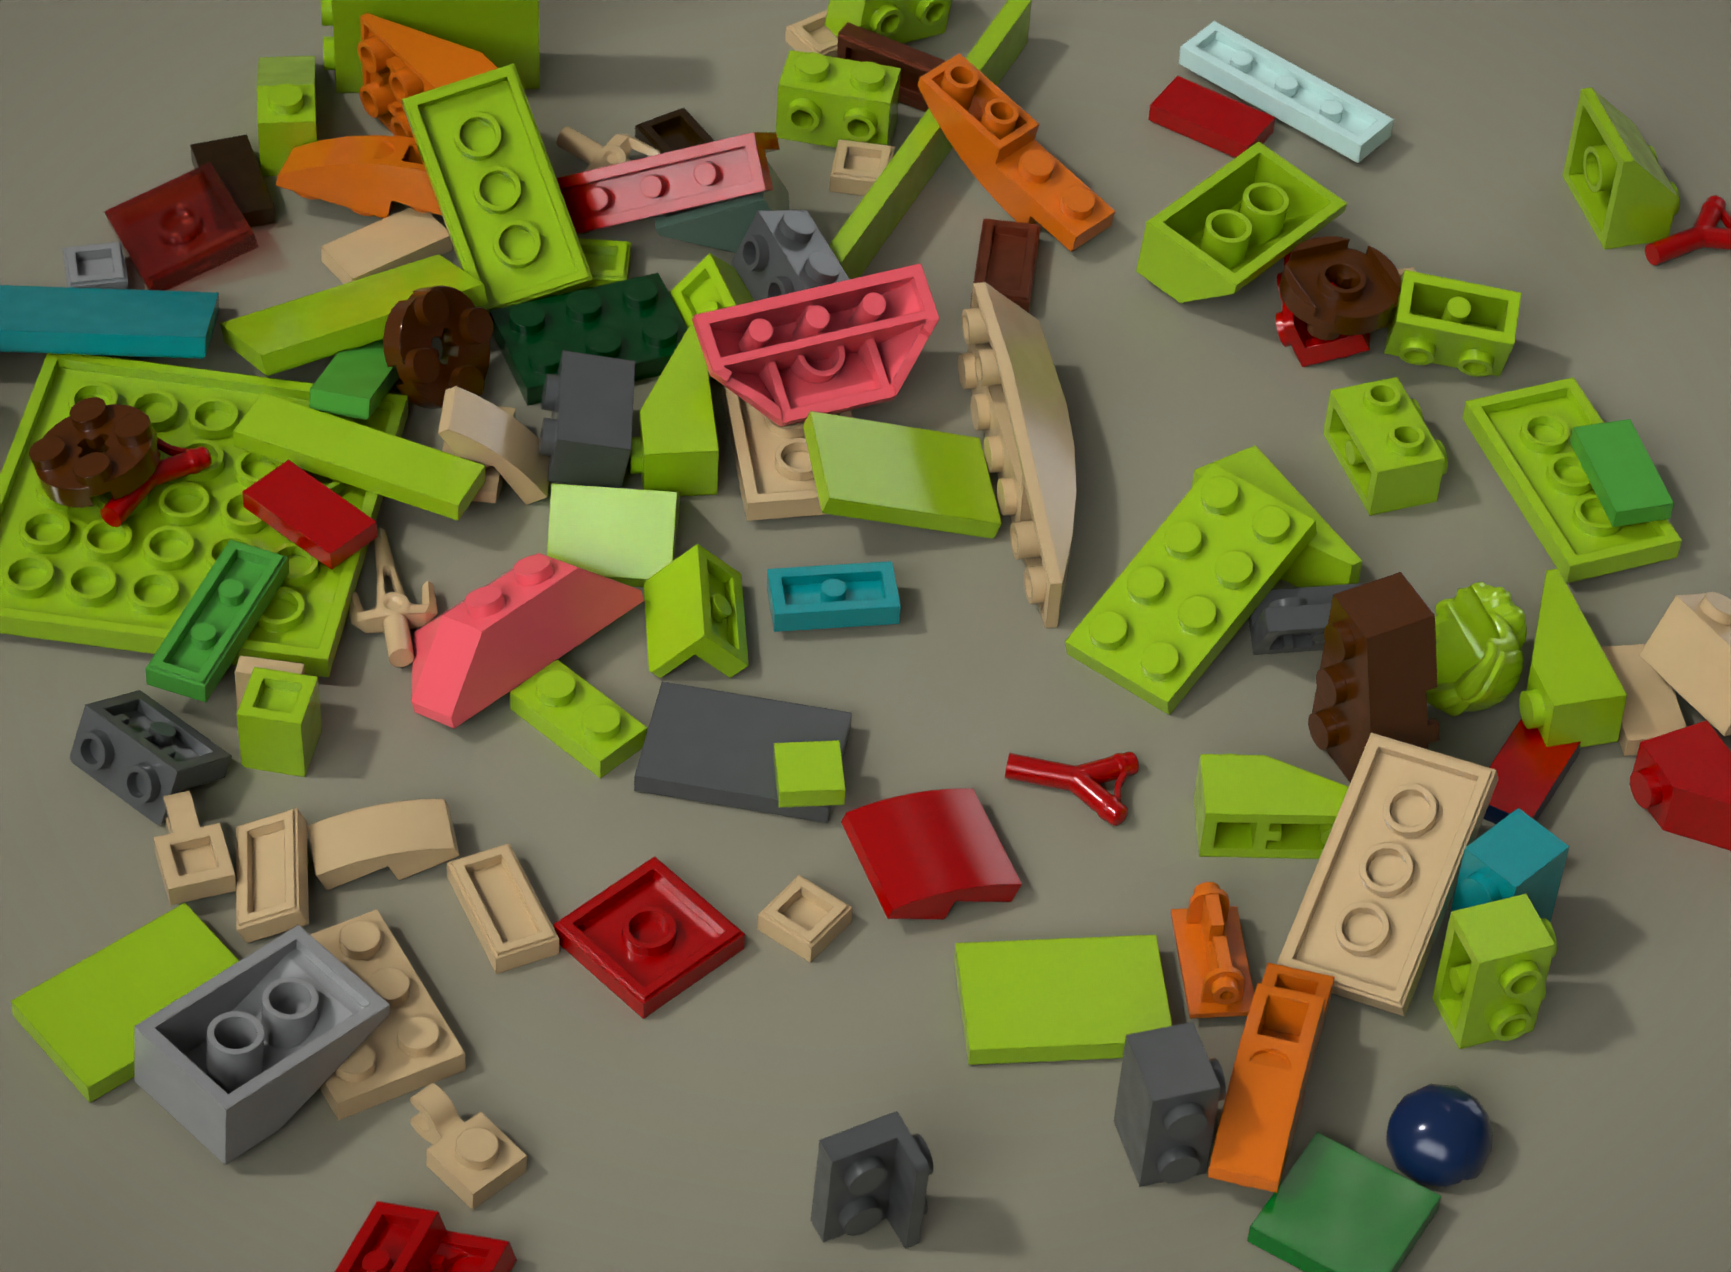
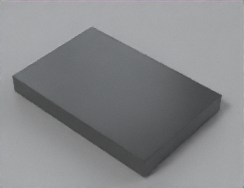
[634,681,852,823]

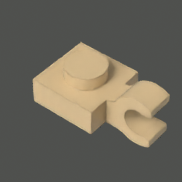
[154,791,236,905]
[410,1083,527,1210]

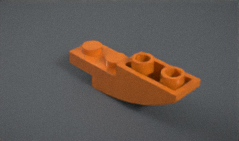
[917,53,1116,252]
[276,135,442,218]
[1208,963,1335,1193]

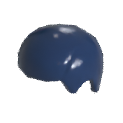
[1386,1084,1493,1187]

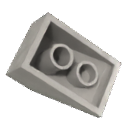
[134,925,390,1165]

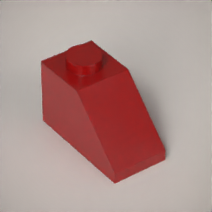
[1629,720,1731,851]

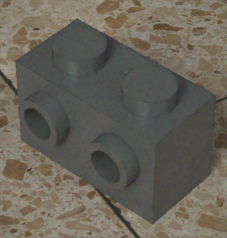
[731,210,849,301]
[539,351,635,488]
[1114,1022,1226,1187]

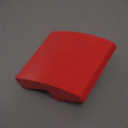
[841,788,1022,920]
[335,1201,517,1272]

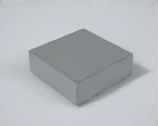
[62,242,129,289]

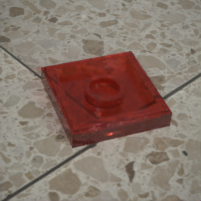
[104,162,259,291]

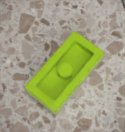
[510,659,647,779]

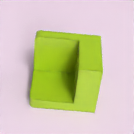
[236,667,322,777]

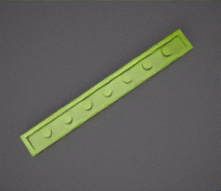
[829,0,1032,279]

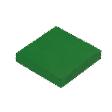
[1247,1132,1441,1272]

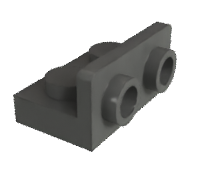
[1248,583,1366,655]
[70,690,232,825]
[811,1111,934,1248]

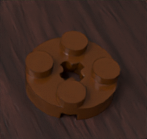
[1279,236,1401,341]
[383,286,494,409]
[29,397,160,508]

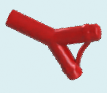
[1645,195,1731,266]
[100,430,212,527]
[1005,752,1139,826]

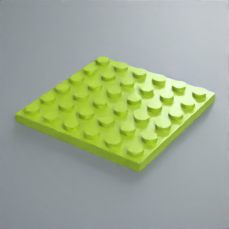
[0,353,408,677]

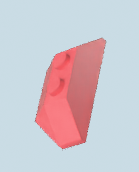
[692,263,940,427]
[411,553,644,729]

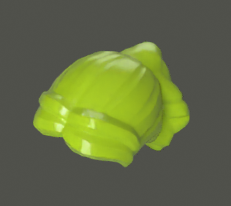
[1426,581,1527,717]

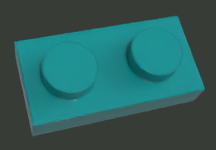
[766,561,901,632]

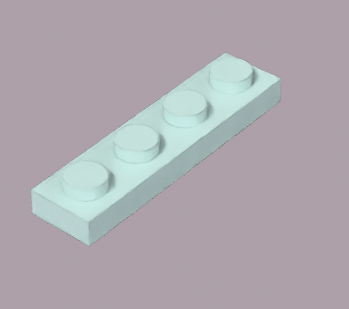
[1178,21,1394,163]

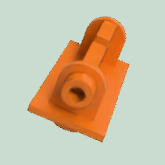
[1170,882,1254,1019]

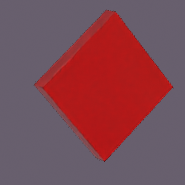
[553,856,745,1019]

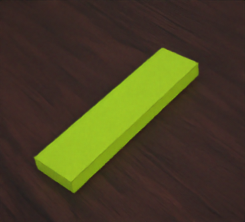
[233,392,486,521]

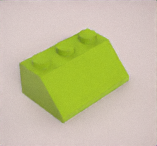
[1136,141,1347,303]

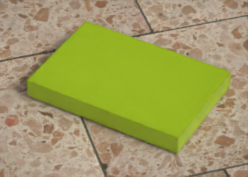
[803,411,1002,539]
[11,903,239,1103]
[954,934,1172,1065]

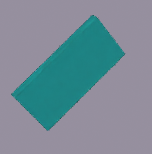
[0,285,219,359]

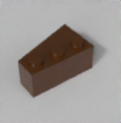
[1308,572,1439,783]

